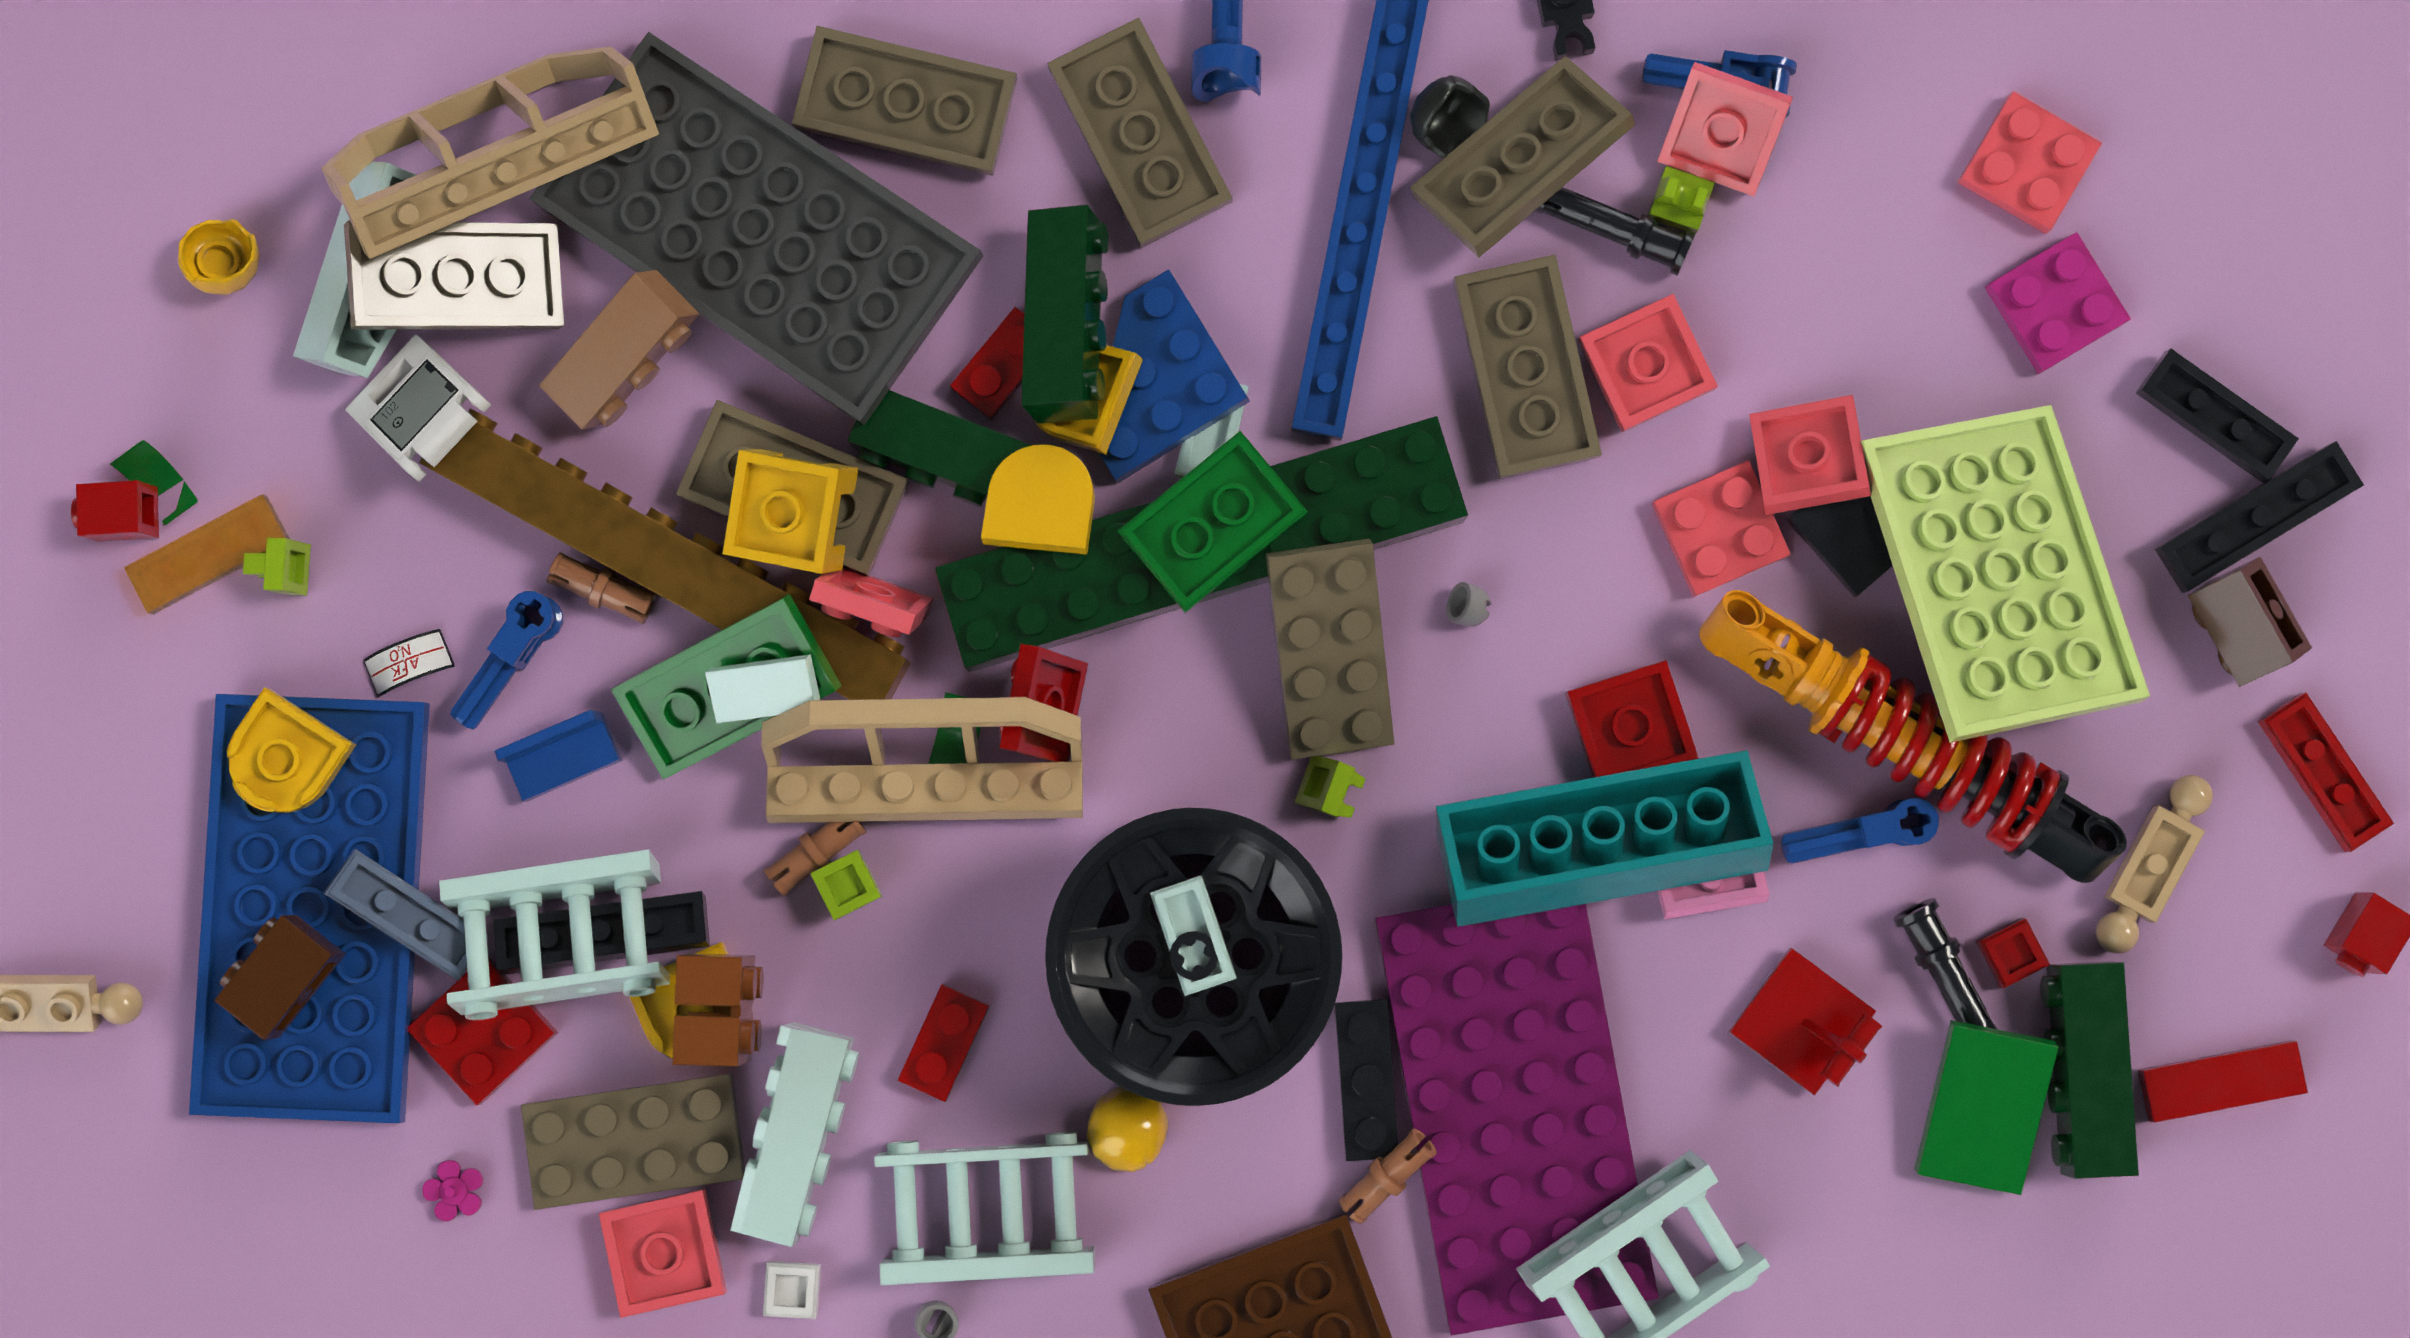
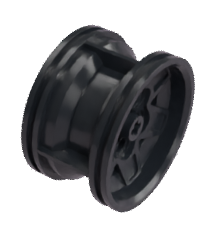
[1045,808,1342,1106]

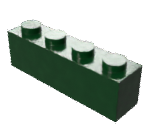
[1022,205,1109,424]
[848,390,1032,507]
[2040,961,2139,1179]

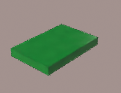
[1118,431,1308,614]
[1914,1020,2059,1195]

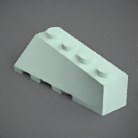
[293,161,416,378]
[730,1022,859,1247]

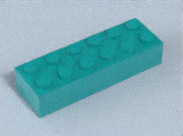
[1436,750,1774,927]

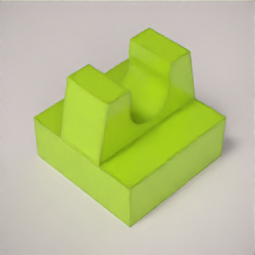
[1649,166,1715,235]
[243,538,311,596]
[1294,756,1366,818]
[810,850,883,921]

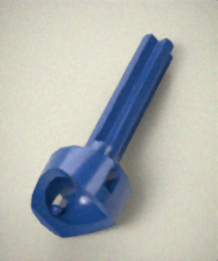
[1191,0,1261,103]

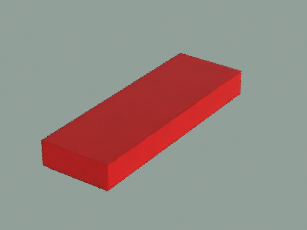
[2257,692,2394,852]
[2138,1040,2308,1123]

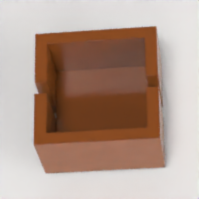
[672,954,764,1066]

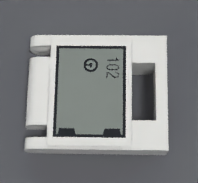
[345,334,491,482]

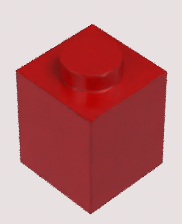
[71,480,159,542]
[2323,892,2410,977]

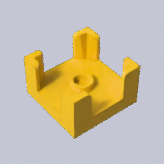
[723,449,859,574]

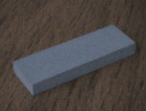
[323,849,489,980]

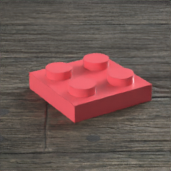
[1657,62,1793,196]
[1957,91,2102,234]
[1578,294,1718,433]
[1749,395,1871,515]
[1651,460,1791,597]
[809,566,934,637]
[599,1188,727,1318]

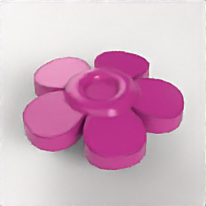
[422,1160,483,1221]

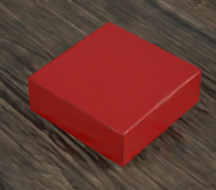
[1975,918,2050,988]

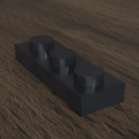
[2136,348,2299,483]
[1334,999,1398,1162]

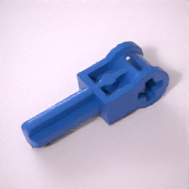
[1642,50,1797,117]
[450,591,563,730]
[1781,798,1939,864]

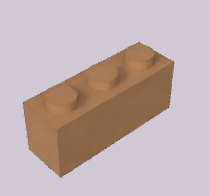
[539,270,699,429]

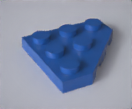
[1099,269,1250,483]

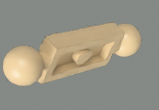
[2096,775,2213,954]
[0,975,143,1032]

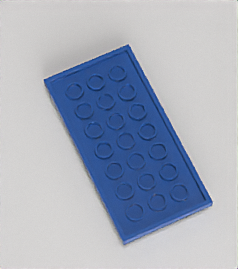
[189,694,430,1123]

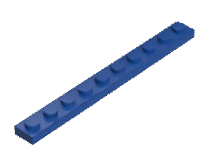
[1291,0,1429,441]

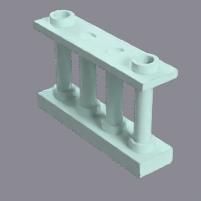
[439,849,670,1020]
[874,1132,1095,1285]
[1516,1150,1770,1338]

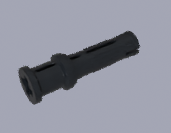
[1537,187,1696,276]
[1893,898,1997,1029]

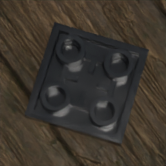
[1786,496,1893,598]

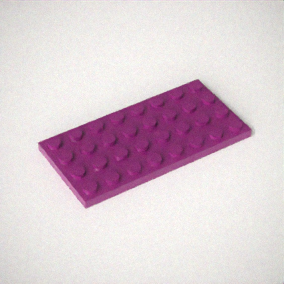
[1375,904,1659,1336]

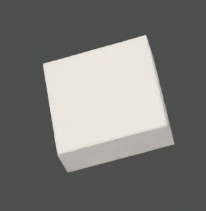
[763,1261,821,1319]

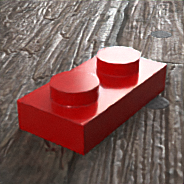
[950,307,1024,421]
[897,984,990,1102]

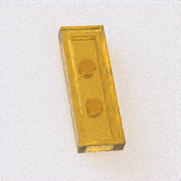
[124,494,290,615]

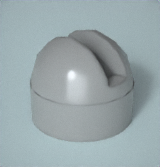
[1446,582,1491,626]
[914,1300,958,1338]

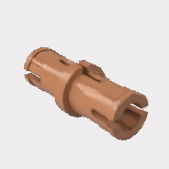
[546,552,657,624]
[763,821,867,896]
[1339,1129,1437,1224]

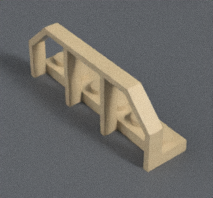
[321,46,659,259]
[761,697,1083,823]

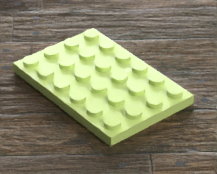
[1861,405,2150,743]

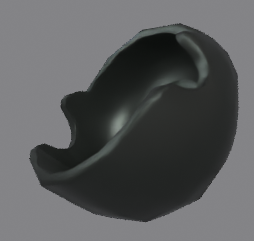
[1410,75,1490,158]

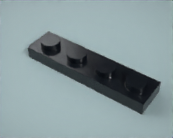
[2155,441,2364,593]
[494,891,710,975]

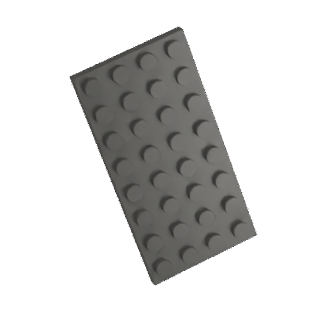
[529,32,984,426]

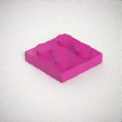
[1984,232,2131,375]

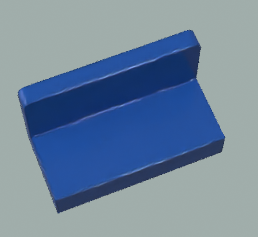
[494,710,623,802]

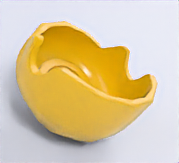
[178,219,260,295]
[1087,1086,1168,1172]

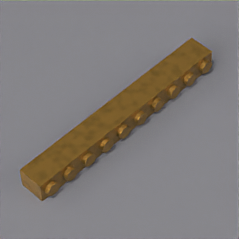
[419,408,911,700]

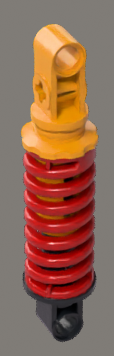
[1699,590,2127,883]

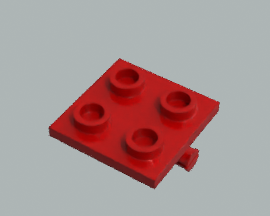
[1728,948,1883,1096]

